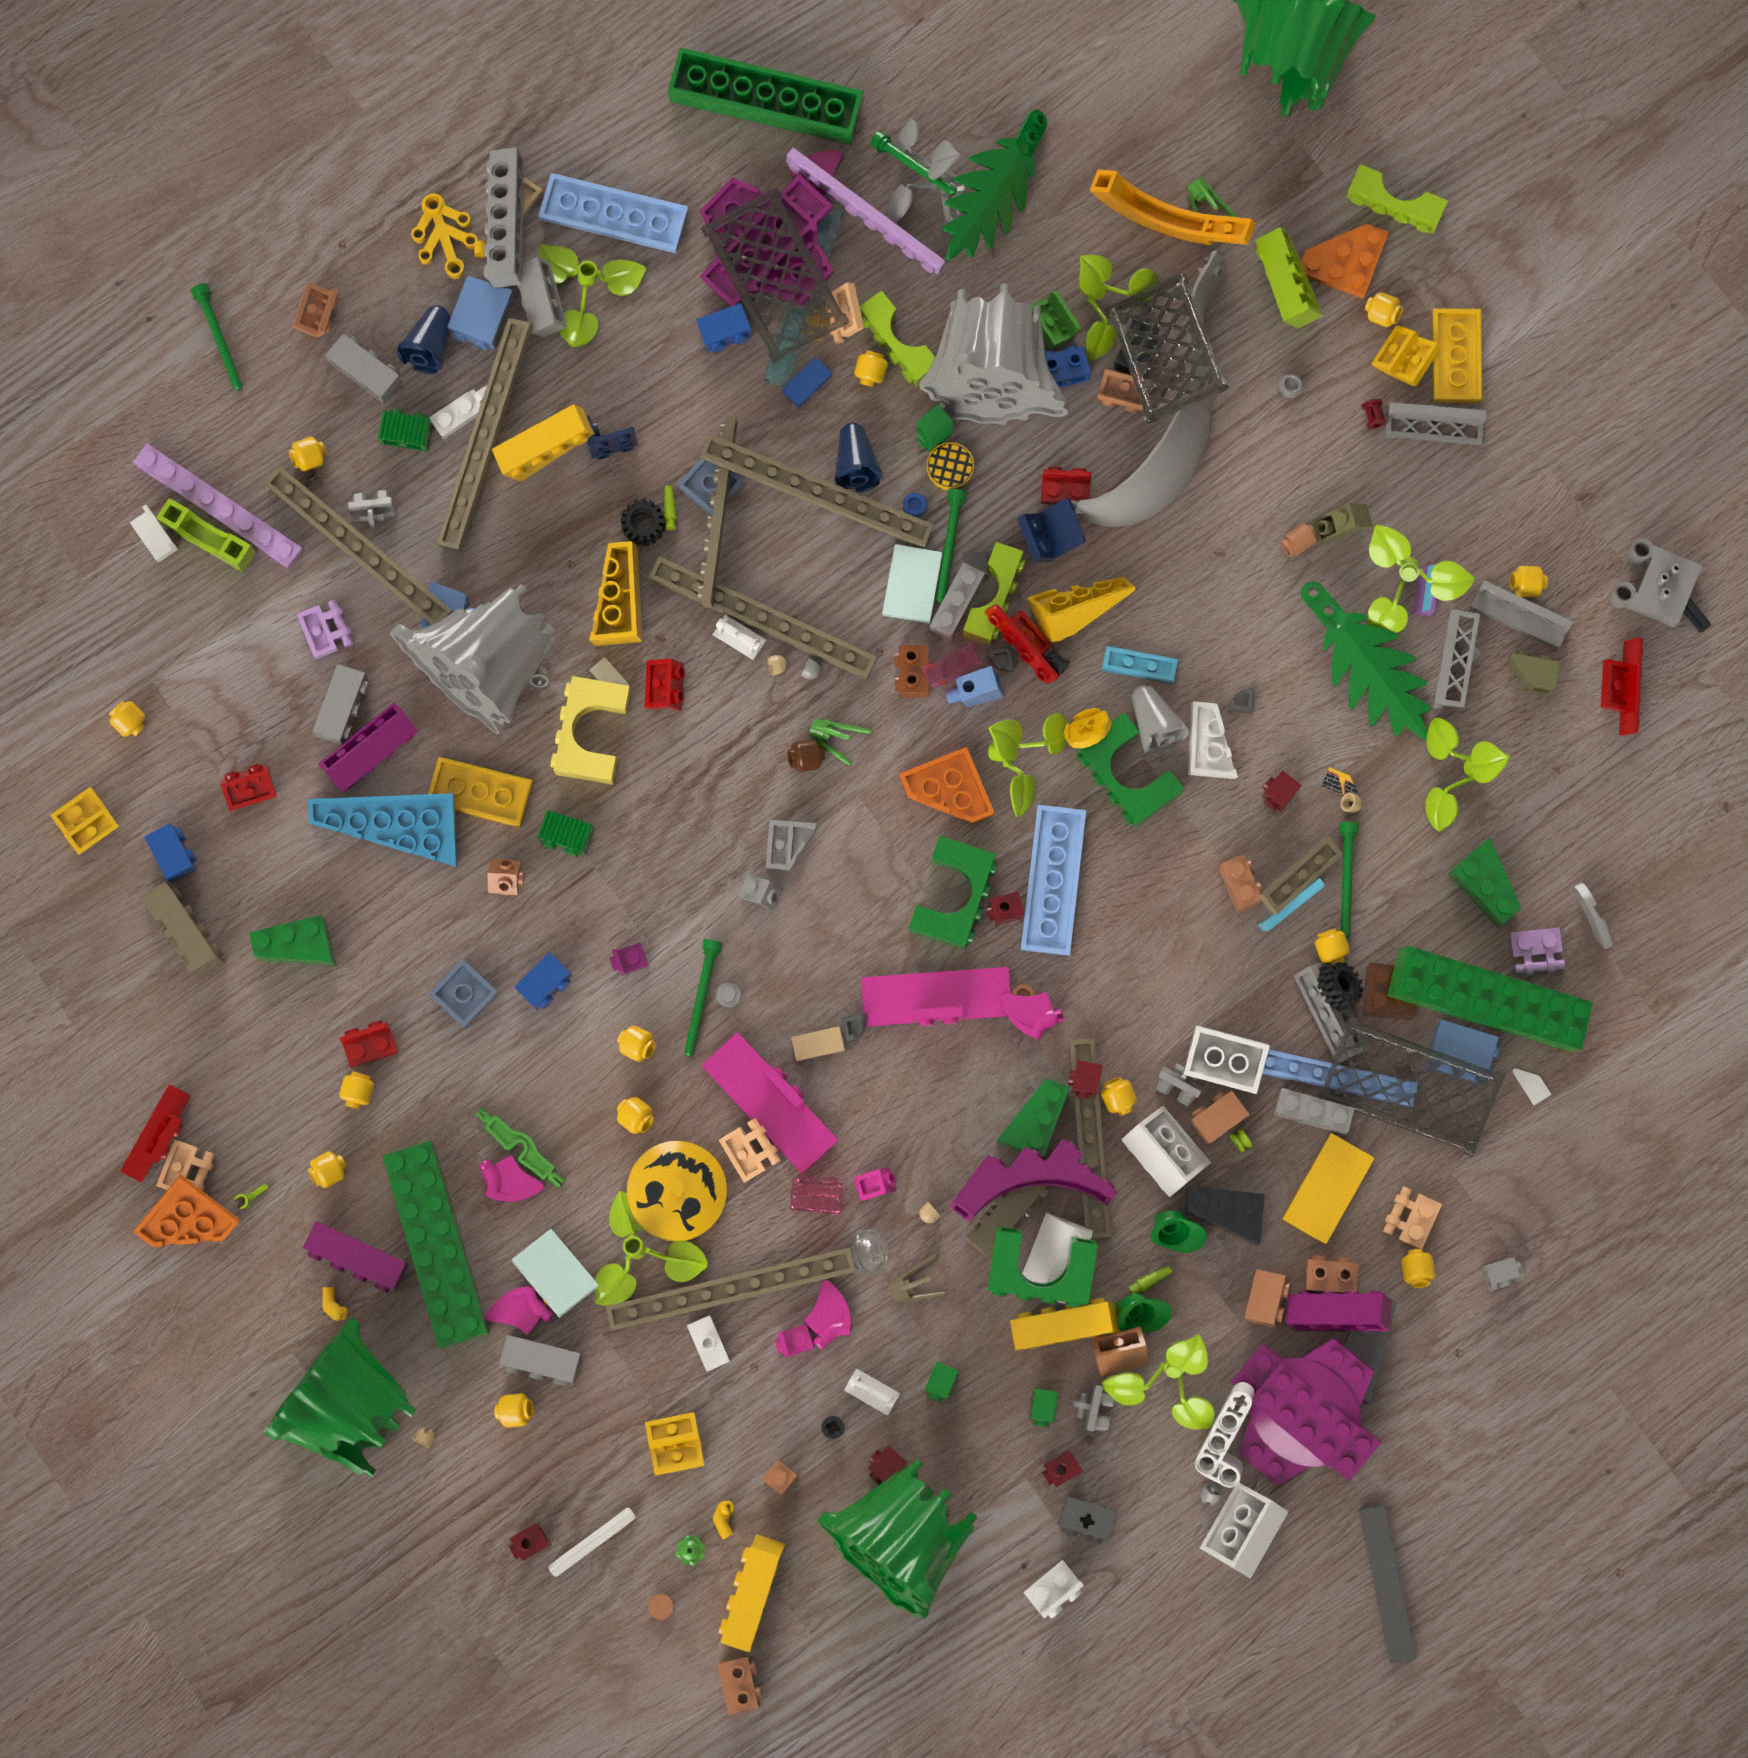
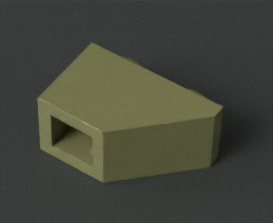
[1312,503,1373,543]
[1507,651,1560,695]

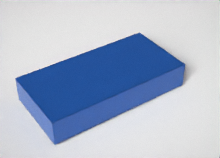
[782,357,833,408]

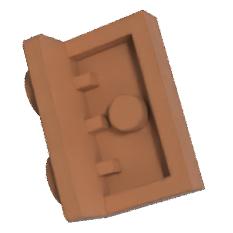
[291,282,339,338]
[1097,368,1152,413]

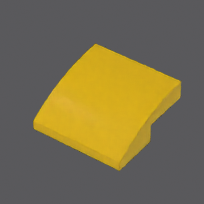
[1371,325,1441,387]
[50,786,119,855]
[645,1412,705,1476]

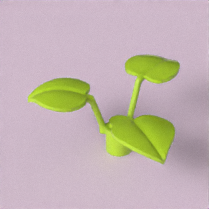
[538,244,646,347]
[1078,255,1159,361]
[1367,525,1475,633]
[988,713,1068,817]
[1425,718,1511,832]
[595,1191,708,1306]
[1102,1334,1215,1430]

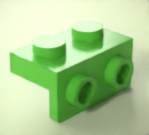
[1031,291,1081,350]

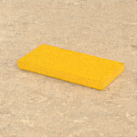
[1432,308,1482,403]
[428,757,533,828]
[1282,1133,1375,1245]

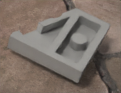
[766,820,817,871]

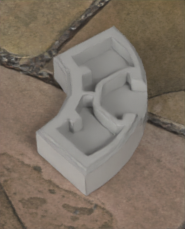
[1575,883,1613,949]

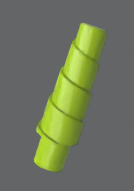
[664,485,677,530]
[1128,1266,1173,1294]

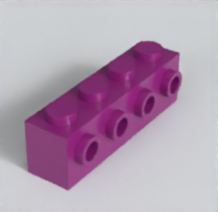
[318,702,418,793]
[303,1221,409,1293]
[1286,1291,1393,1332]

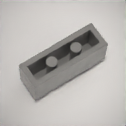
[517,257,567,338]
[325,334,402,404]
[930,562,985,643]
[312,664,370,745]
[1272,1088,1355,1135]
[499,1335,582,1387]

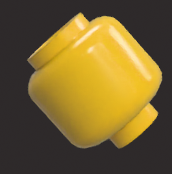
[1365,292,1403,327]
[854,350,888,387]
[289,436,327,472]
[1510,566,1548,597]
[109,700,146,737]
[1314,928,1350,965]
[618,1025,656,1062]
[339,1071,375,1109]
[1101,1077,1137,1116]
[617,1097,654,1134]
[307,1151,347,1188]
[1401,1249,1436,1288]
[494,1393,534,1428]

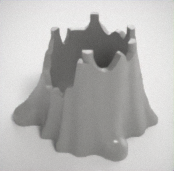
[919,283,1068,425]
[390,584,557,734]

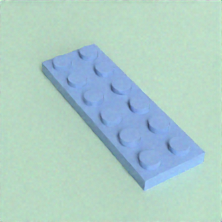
[538,173,689,253]
[1021,805,1086,956]

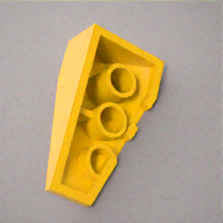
[1027,577,1135,642]

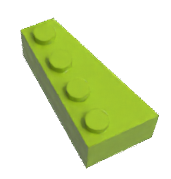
[1255,227,1324,329]

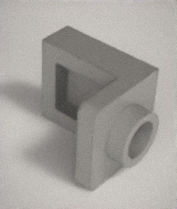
[738,874,782,911]

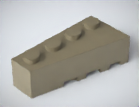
[141,881,225,980]
[965,1185,1052,1259]

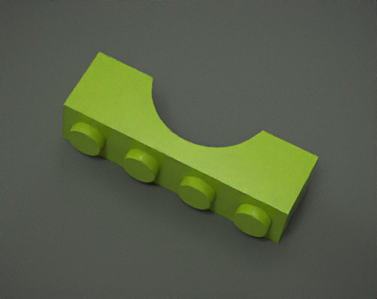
[1346,164,1448,234]
[859,290,935,387]
[156,498,256,573]
[963,542,1026,646]

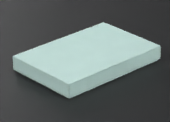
[882,544,943,624]
[512,1229,599,1318]

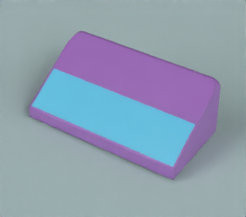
[1414,564,1437,617]

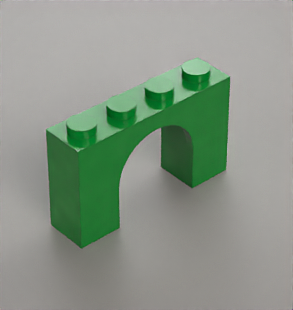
[1076,712,1184,828]
[909,836,998,950]
[987,1226,1098,1307]

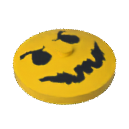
[627,1141,727,1241]

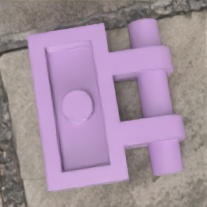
[297,600,354,659]
[1509,928,1565,976]

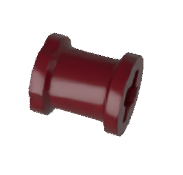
[1361,399,1388,429]

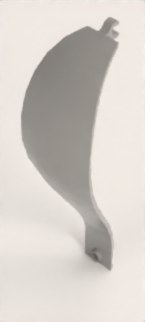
[1071,250,1227,527]

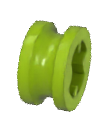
[1229,1128,1252,1153]

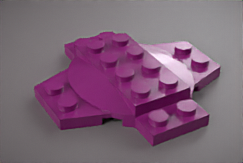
[699,175,834,307]
[1230,1337,1382,1486]

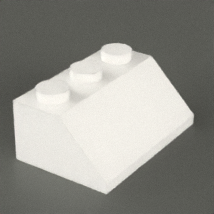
[1184,1025,1270,1094]
[1121,1106,1211,1197]
[1022,1212,1093,1304]
[1200,1483,1288,1578]

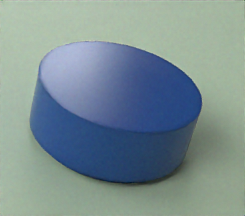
[903,493,927,518]

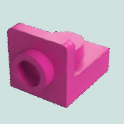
[853,1168,896,1201]
[774,1324,814,1358]

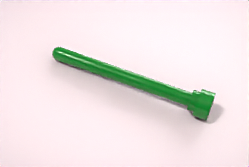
[870,131,957,196]
[190,283,243,391]
[936,489,967,604]
[1339,822,1359,940]
[684,939,723,1057]

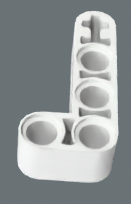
[1195,1382,1255,1488]

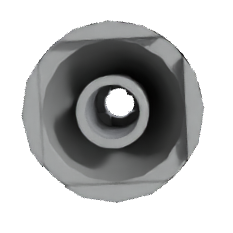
[1131,685,1189,755]

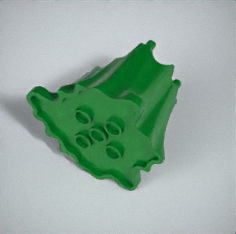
[1232,0,1376,117]
[263,1316,416,1477]
[817,1459,978,1619]

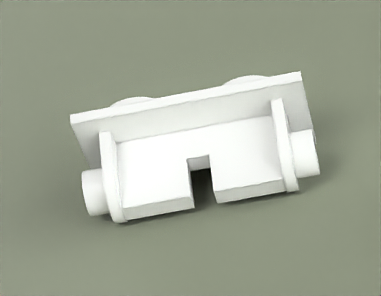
[712,615,766,660]
[844,1368,900,1416]

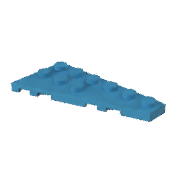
[308,793,458,867]

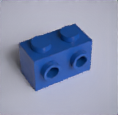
[696,303,752,353]
[1045,346,1091,388]
[144,823,197,883]
[514,952,572,1011]

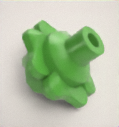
[675,1535,706,1566]

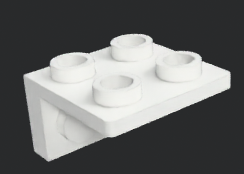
[1023,1560,1084,1619]

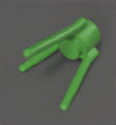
[1187,178,1237,217]
[809,718,872,766]

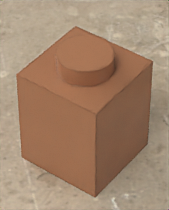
[762,1459,798,1495]

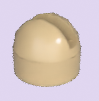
[768,655,787,676]
[1341,792,1362,814]
[919,1202,941,1223]
[412,1427,435,1448]

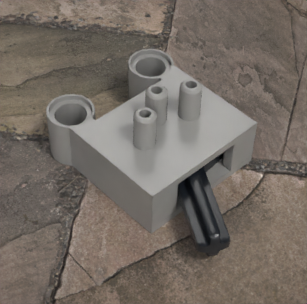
[1609,538,1711,633]

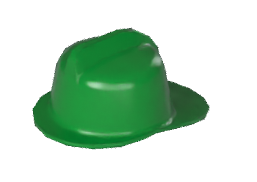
[1150,1210,1207,1253]
[1115,1293,1172,1332]

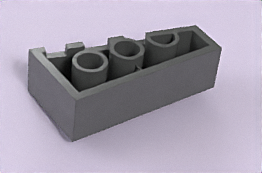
[1342,1290,1397,1404]

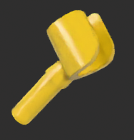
[474,241,487,258]

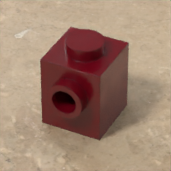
[1262,770,1302,812]
[986,891,1025,926]
[1068,1060,1103,1100]
[868,1445,907,1485]
[1042,1450,1083,1487]
[509,1523,551,1561]

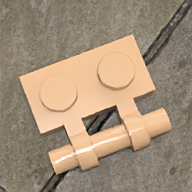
[825,283,864,343]
[719,1118,781,1183]
[156,1139,215,1191]
[1383,1186,1442,1249]

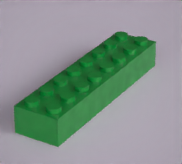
[668,47,864,145]
[1387,946,1593,1052]
[382,1141,490,1349]

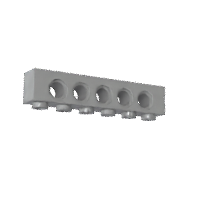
[484,147,524,288]

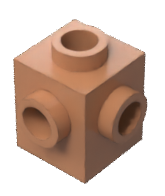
[487,859,525,895]

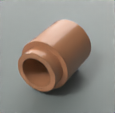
[1280,523,1318,557]

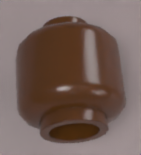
[787,739,825,773]

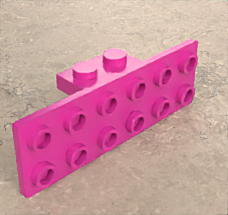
[861,967,1011,1027]
[702,1033,838,1173]

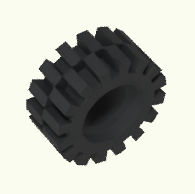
[621,499,665,546]
[1317,962,1364,1011]

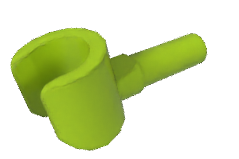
[234,1183,269,1209]

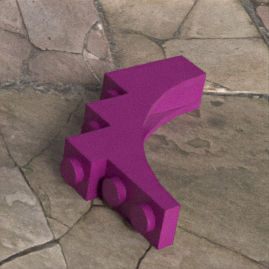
[949,1139,1118,1222]

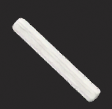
[548,1508,636,1577]

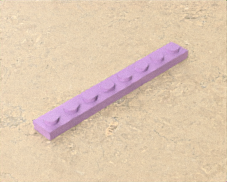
[786,148,945,275]
[133,443,303,569]

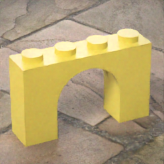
[551,676,631,785]

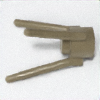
[889,1253,947,1304]

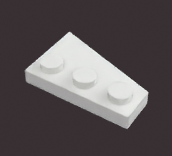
[1188,701,1238,779]

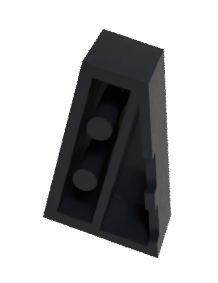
[1185,1186,1265,1246]

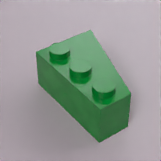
[1449,837,1521,929]
[249,915,337,967]
[996,1079,1070,1159]

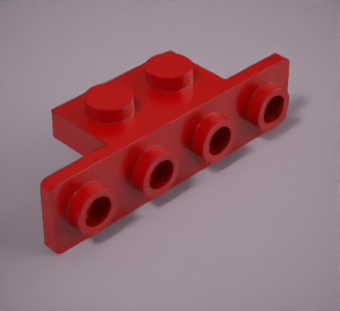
[984,604,1059,684]
[1601,637,1643,736]
[120,1084,190,1182]

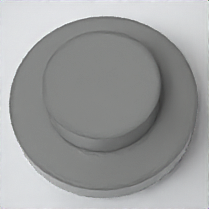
[1279,374,1303,398]
[716,983,741,1008]

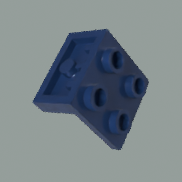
[587,416,638,459]
[1017,498,1086,562]

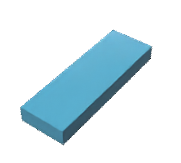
[1102,646,1178,684]
[1258,878,1325,931]

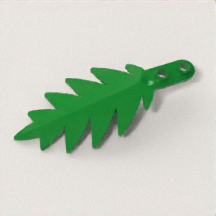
[942,109,1047,260]
[1301,581,1431,741]

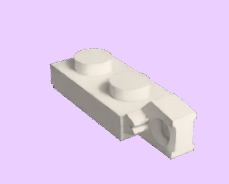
[429,385,487,439]

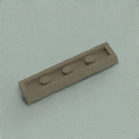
[1258,835,1343,915]

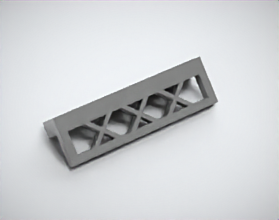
[1385,402,1487,445]
[1469,580,1573,650]
[1433,609,1480,710]
[1293,962,1371,1064]

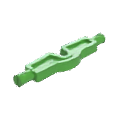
[475,1108,565,1188]

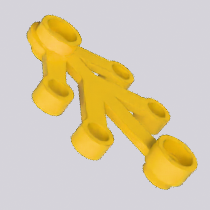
[411,194,478,279]

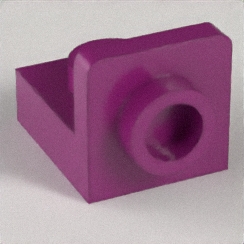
[609,942,649,976]

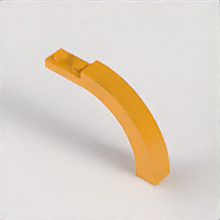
[1089,169,1256,245]

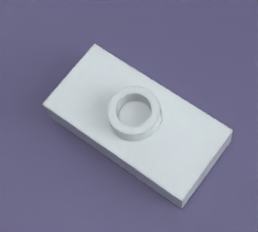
[687,1315,730,1372]

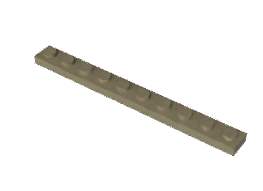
[436,318,533,552]
[699,434,933,548]
[264,465,453,625]
[648,556,877,680]
[606,1247,856,1331]

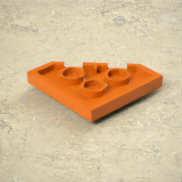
[1301,224,1389,299]
[899,747,995,824]
[133,1174,240,1247]

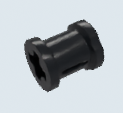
[1042,646,1071,676]
[821,1416,844,1439]

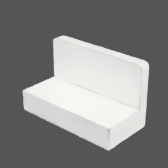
[130,505,178,563]

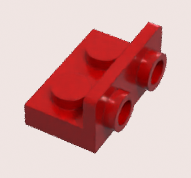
[1041,466,1091,505]
[644,658,685,711]
[220,763,277,811]
[339,1020,398,1069]

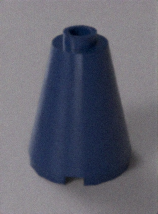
[396,305,450,374]
[835,423,883,493]

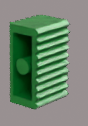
[915,405,953,452]
[378,409,433,452]
[537,810,595,858]
[924,1361,959,1403]
[1029,1388,1059,1428]

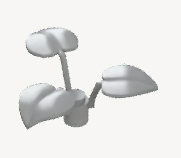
[888,119,961,225]

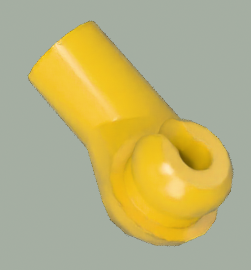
[322,1287,348,1321]
[713,1501,734,1540]

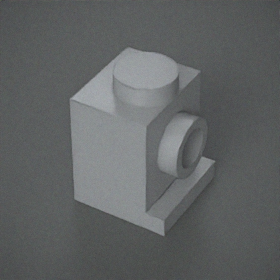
[1481,1257,1523,1291]

